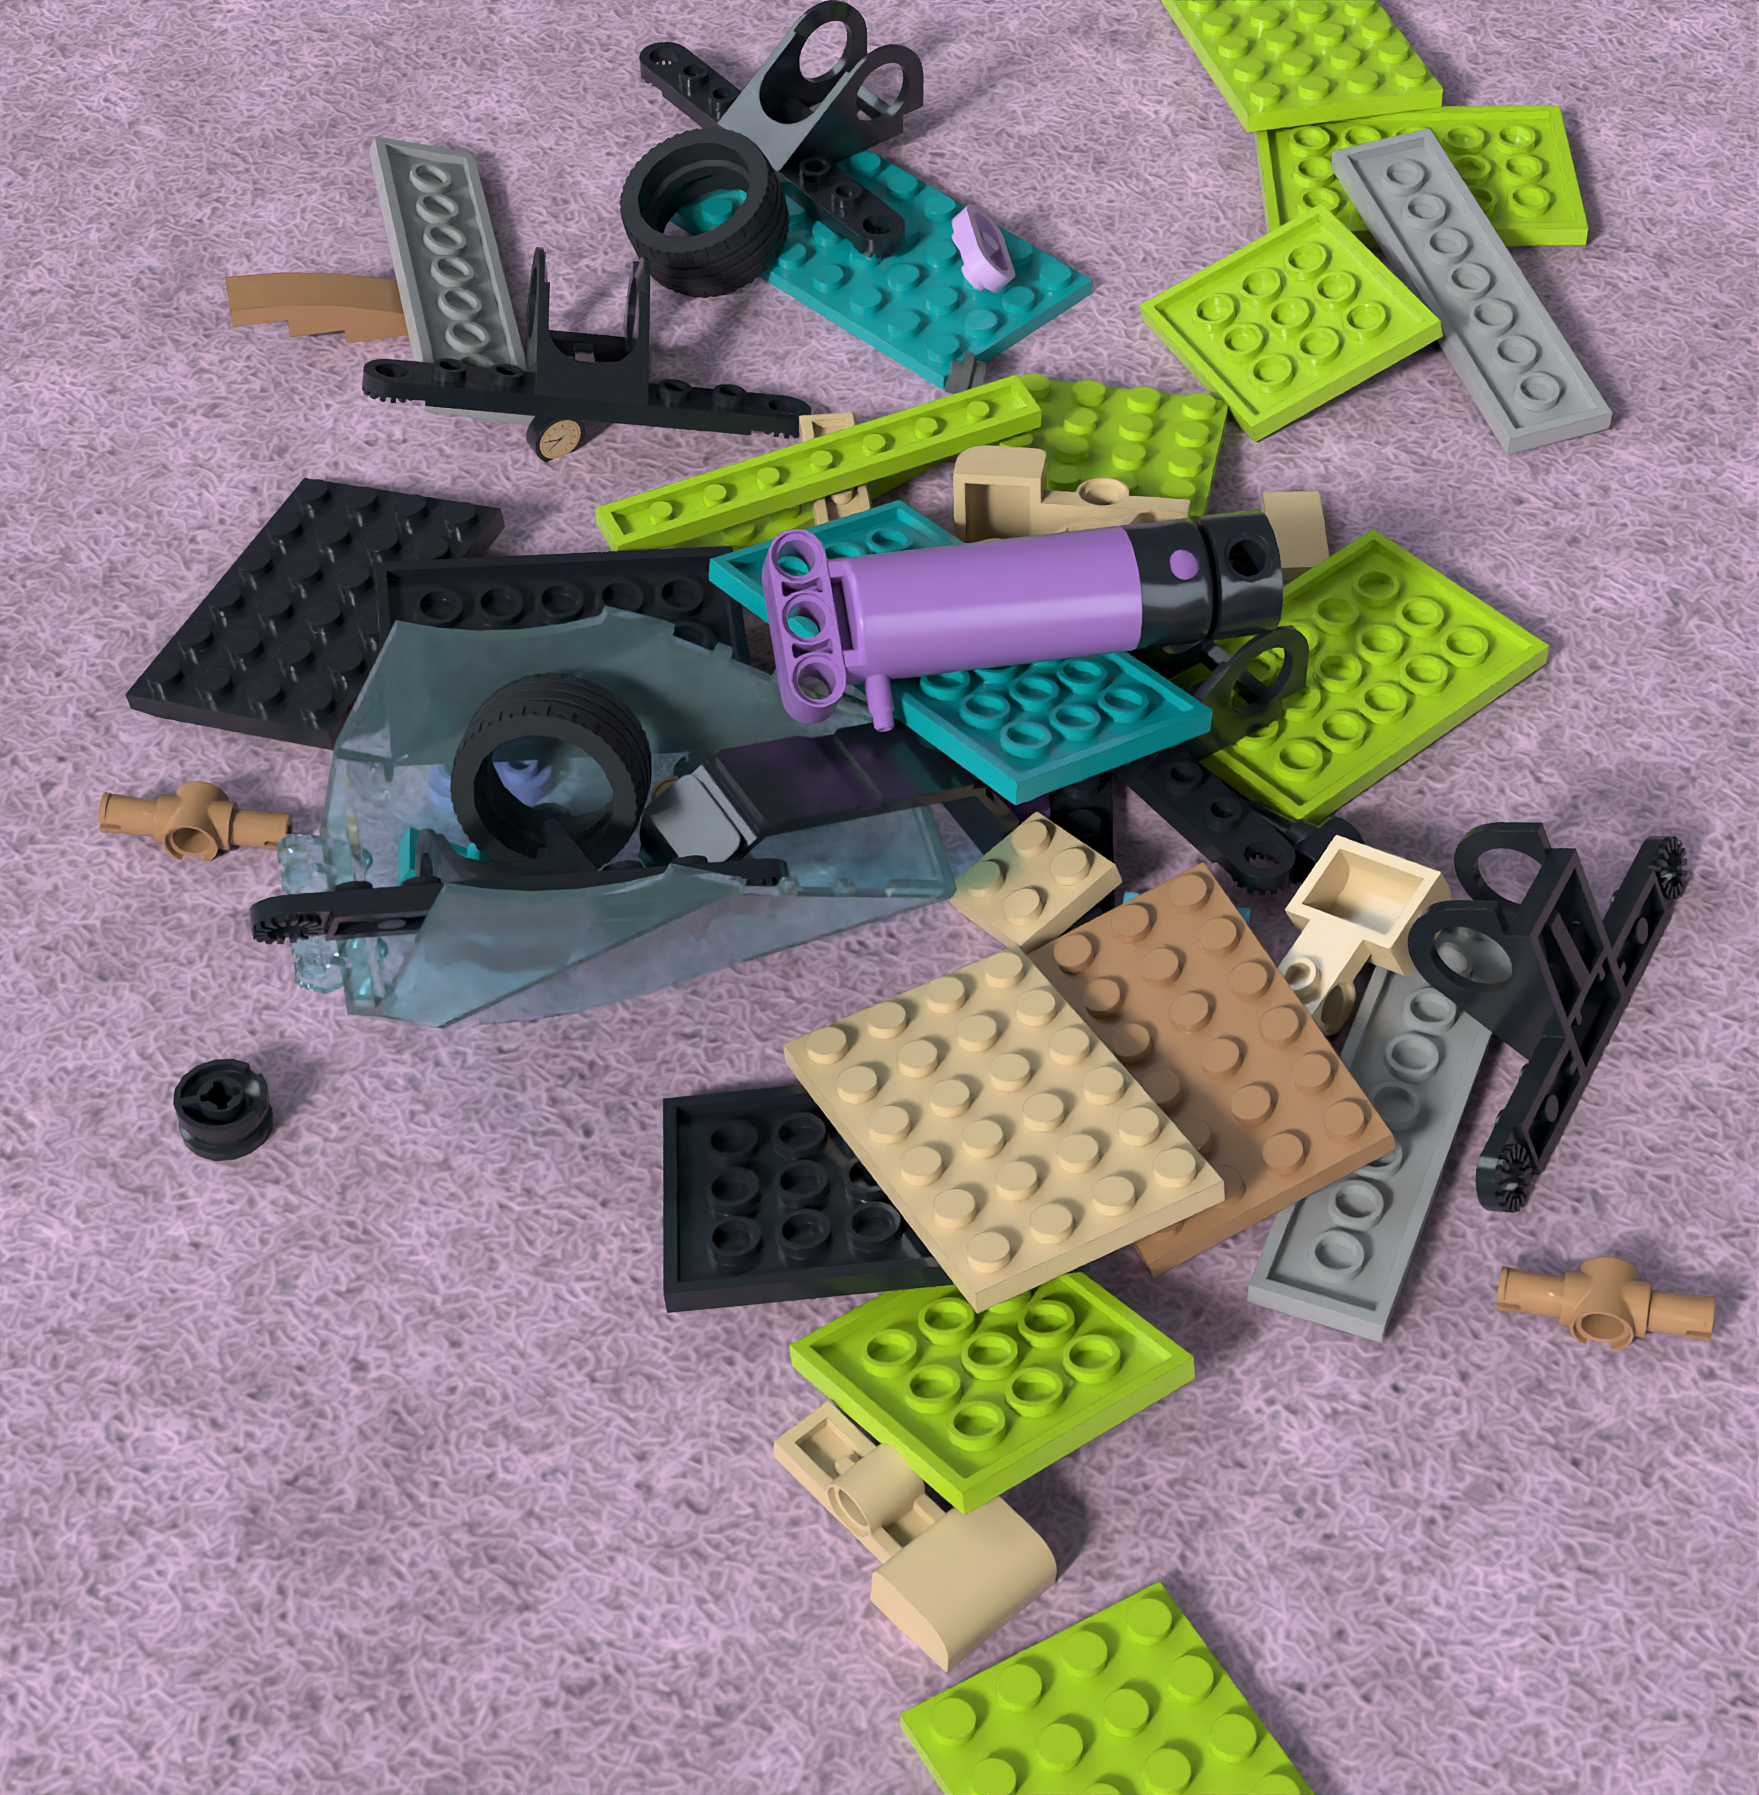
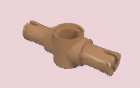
[99,781,293,861]
[1496,1257,1716,1350]

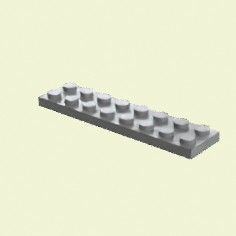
[1331,128,1612,455]
[369,136,535,426]
[1247,927,1512,1343]

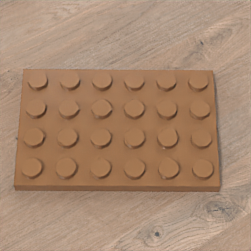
[1026,862,1396,1278]

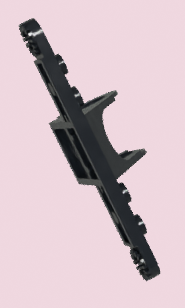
[639,0,924,258]
[362,247,812,439]
[1110,625,1309,895]
[249,820,792,975]
[1408,822,1688,1213]

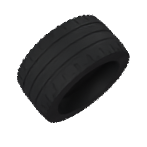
[620,127,790,298]
[450,672,652,870]

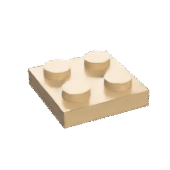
[943,811,1123,955]

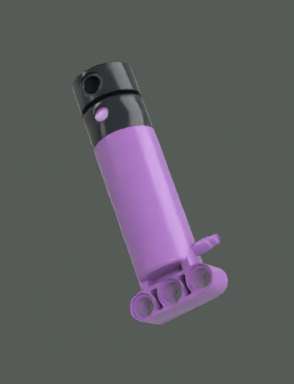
[762,509,1283,732]

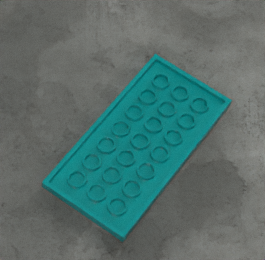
[670,149,1093,391]
[709,500,1213,805]

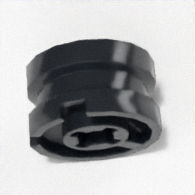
[173,1059,274,1161]

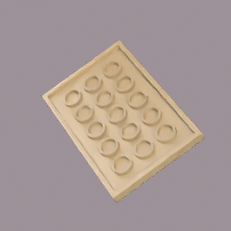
[783,945,1225,1314]

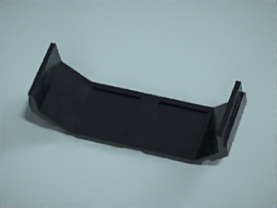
[639,718,1020,931]

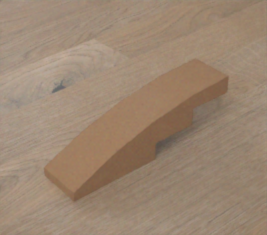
[225,272,408,343]

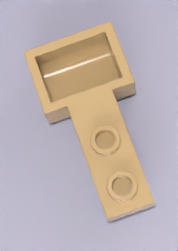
[953,445,1190,544]
[1278,835,1452,1035]
[773,1400,1057,1672]

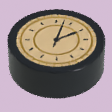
[526,416,585,462]

